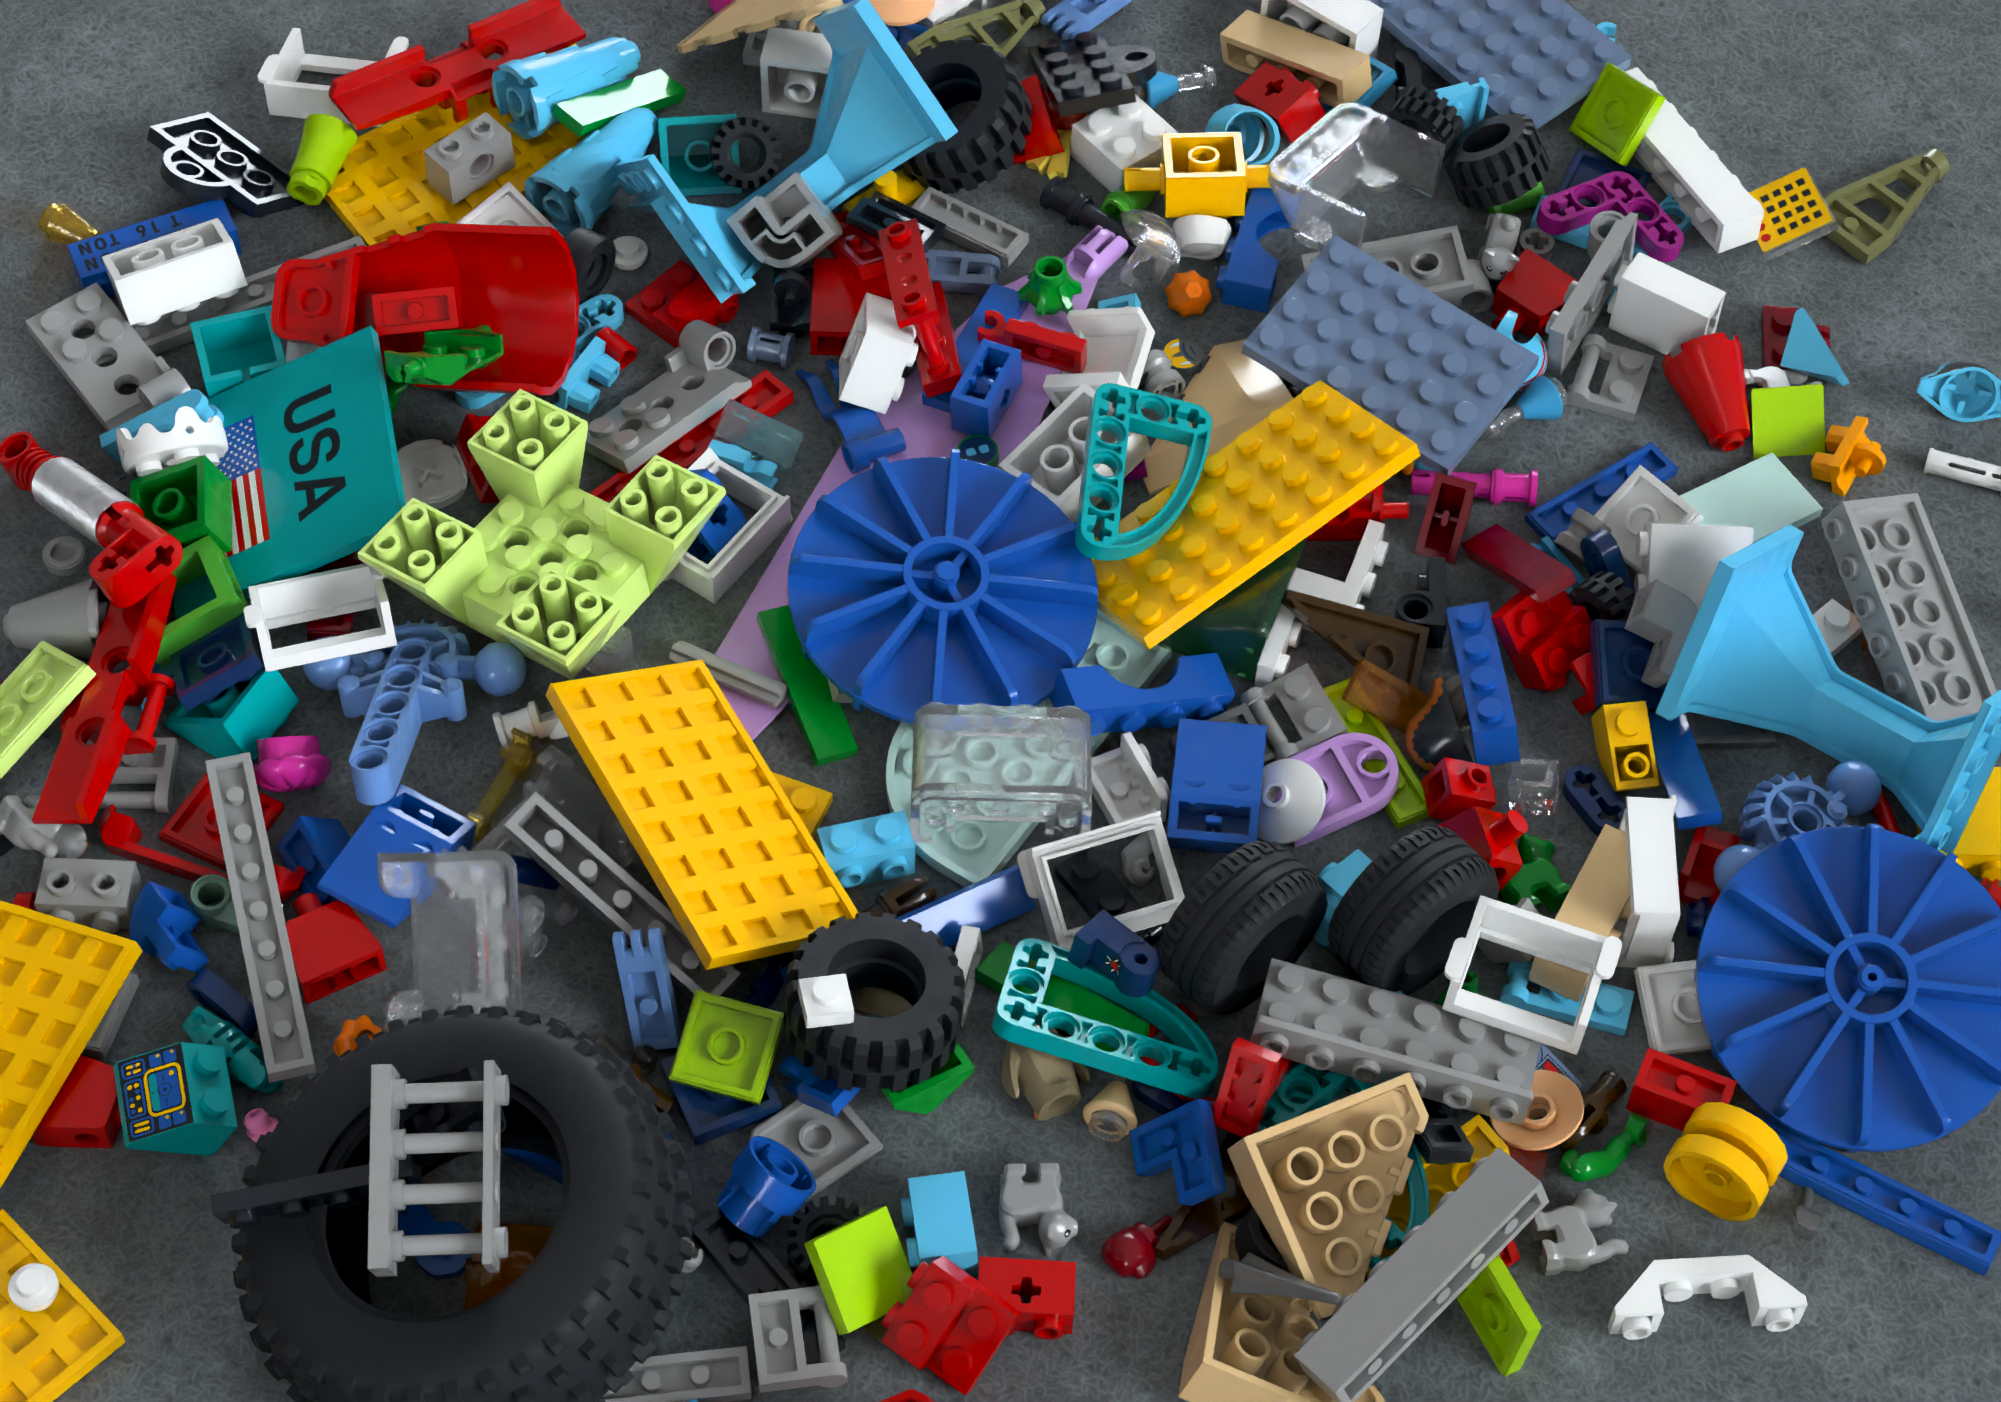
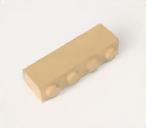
[1220,10,1372,111]
[1528,824,1631,1003]

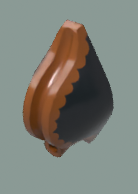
[1405,677,1474,771]

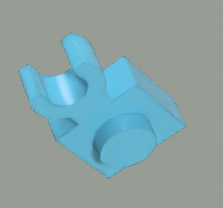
[706,439,778,490]

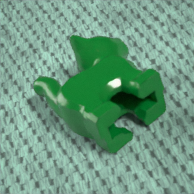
[1498,833,1572,913]

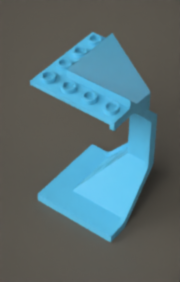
[615,0,958,304]
[1655,524,2001,853]

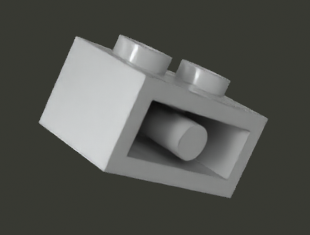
[34,857,142,933]

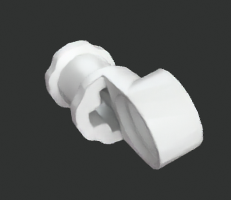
[492,700,569,751]

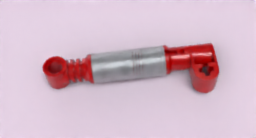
[0,431,183,608]

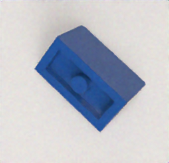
[275,816,351,906]

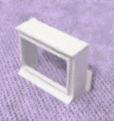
[257,28,409,127]
[663,447,793,604]
[243,563,397,672]
[1616,795,1681,968]
[1017,811,1185,950]
[1442,895,1622,1055]

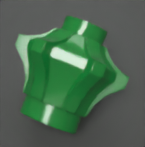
[1018,256,1082,317]

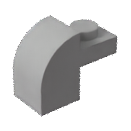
[1624,580,1699,688]

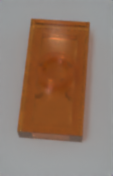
[1341,660,1430,734]

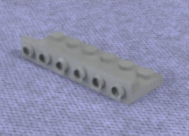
[1821,493,1997,721]
[1250,958,1540,1125]

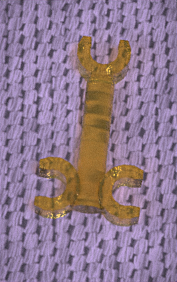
[465,727,540,843]

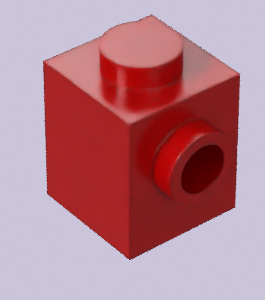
[1421,757,1497,821]

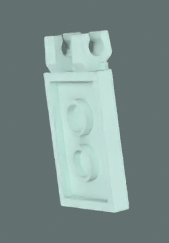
[1680,453,1823,543]

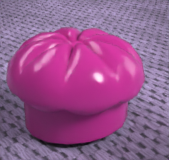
[253,736,332,793]

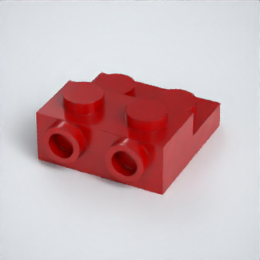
[624,260,739,348]
[1491,590,1592,691]
[881,1256,1022,1395]

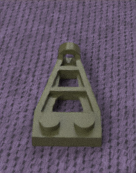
[903,0,1046,109]
[1816,149,1950,265]

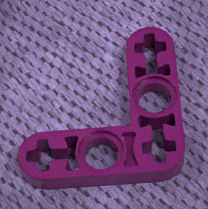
[1536,171,1684,263]

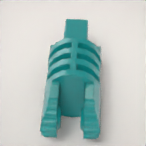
[182,1005,285,1094]

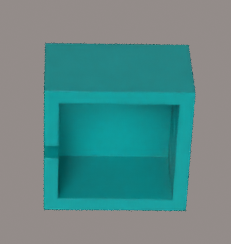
[190,305,286,398]

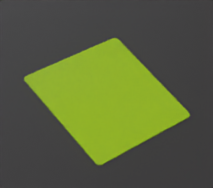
[1751,384,1826,458]

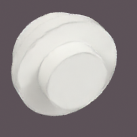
[613,236,648,271]
[8,1263,59,1312]

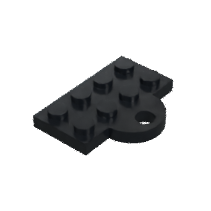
[1028,32,1157,117]
[147,112,305,218]

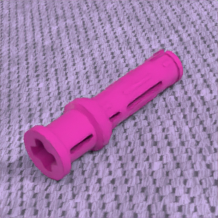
[1411,468,1538,507]

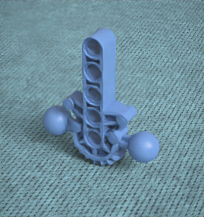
[302,619,528,806]
[1713,761,1885,892]

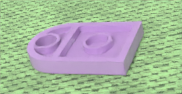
[1273,733,1399,847]

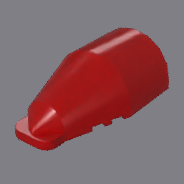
[271,223,579,395]

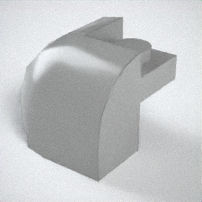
[726,172,843,268]

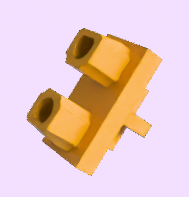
[1811,416,1886,497]

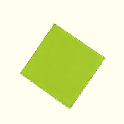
[1568,62,1666,167]
[668,990,784,1105]
[804,1206,914,1335]
[1457,1254,1542,1376]

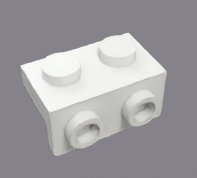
[1080,731,1171,825]

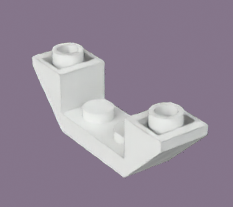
[1607,1255,1808,1340]

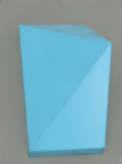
[1780,307,1850,387]

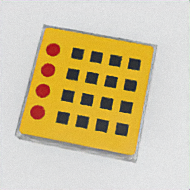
[1748,165,1838,261]

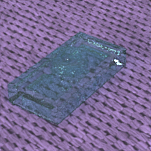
[712,399,805,472]

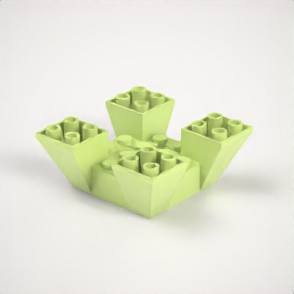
[357,389,726,680]

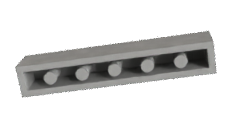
[504,791,741,1000]
[1294,1147,1549,1402]

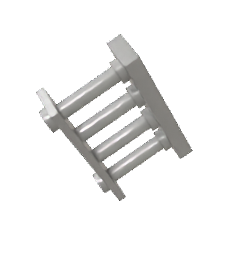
[367,1060,510,1277]

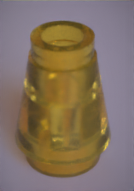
[39,202,102,245]

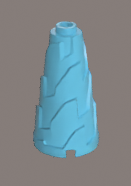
[492,37,641,139]
[524,107,658,236]

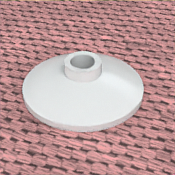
[1258,759,1326,845]

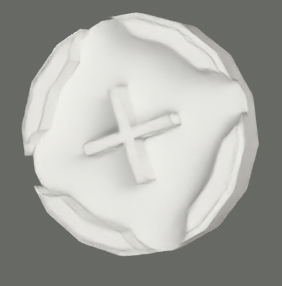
[397,439,470,509]

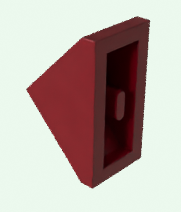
[1414,472,1477,564]

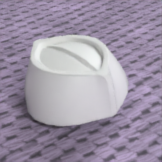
[1173,215,1232,260]

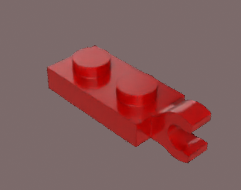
[977,310,1087,374]

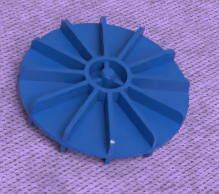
[787,449,1099,736]
[1694,823,2001,1153]

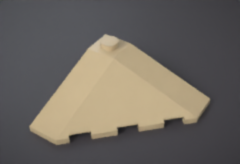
[676,0,843,54]
[1142,339,1293,496]
[1227,1072,1429,1321]
[1178,1221,1385,1402]

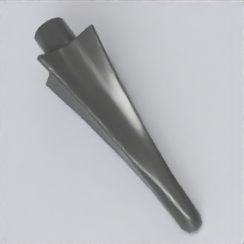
[1218,1252,1342,1305]

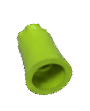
[287,114,357,205]

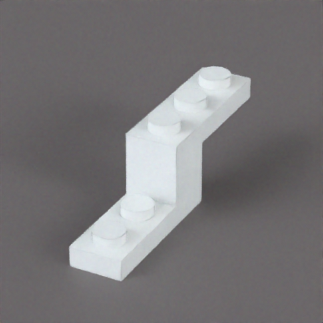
[1254,519,1389,687]

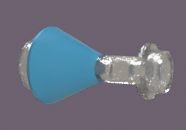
[1134,64,1217,109]
[1483,375,1568,440]

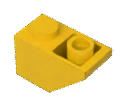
[1591,701,1660,792]

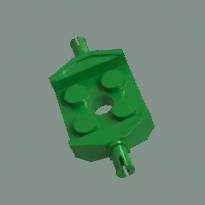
[384,324,504,385]

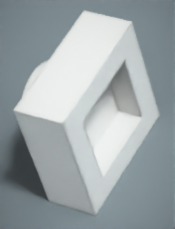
[798,974,854,1029]

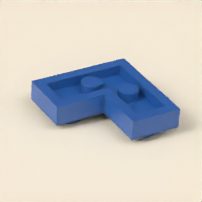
[1129,1098,1227,1207]

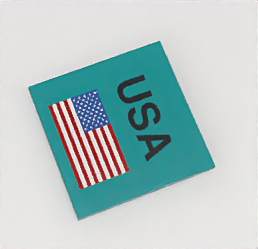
[173,325,406,619]

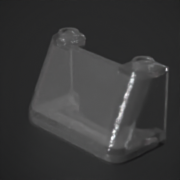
[377,850,522,1033]

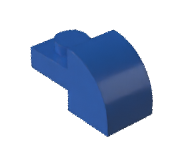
[130,881,210,973]

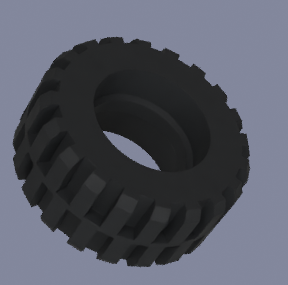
[898,39,1032,194]
[783,912,965,1094]

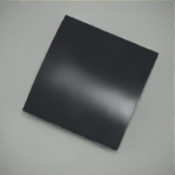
[845,191,946,253]

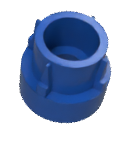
[717,1136,816,1237]

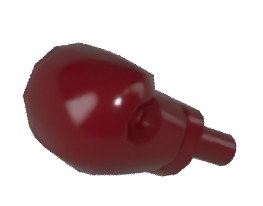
[1101,1214,1172,1279]

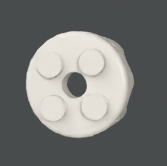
[116,406,228,477]

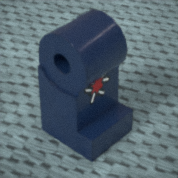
[1067,909,1161,997]

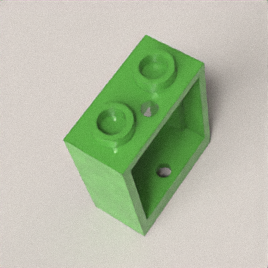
[156,534,249,668]

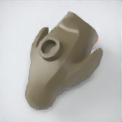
[1001,1018,1090,1121]

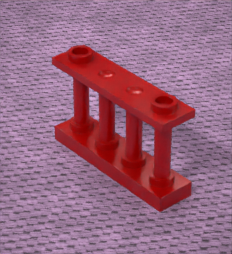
[878,218,963,398]

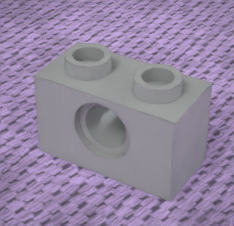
[424,112,515,205]

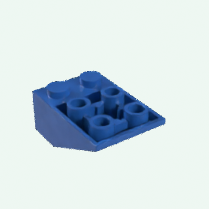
[1167,718,1267,854]
[317,784,477,929]

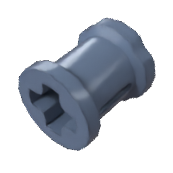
[747,326,795,369]

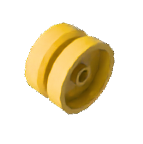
[1663,1102,1788,1222]

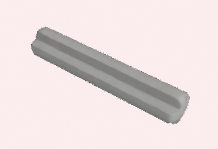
[668,641,787,707]

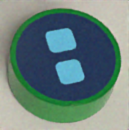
[957,435,999,468]

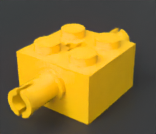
[1124,132,1283,218]

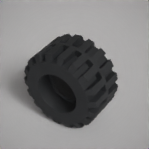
[1441,113,1550,209]

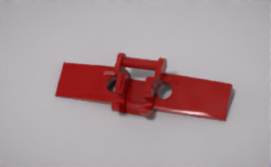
[328,0,586,131]
[32,573,177,824]

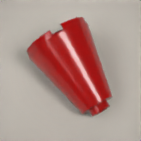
[1661,333,1750,452]

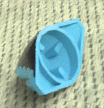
[1916,362,2001,422]

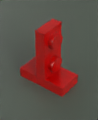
[1213,1037,1295,1137]

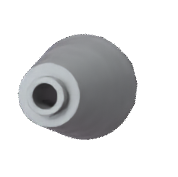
[3,578,110,659]

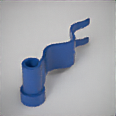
[795,359,906,474]

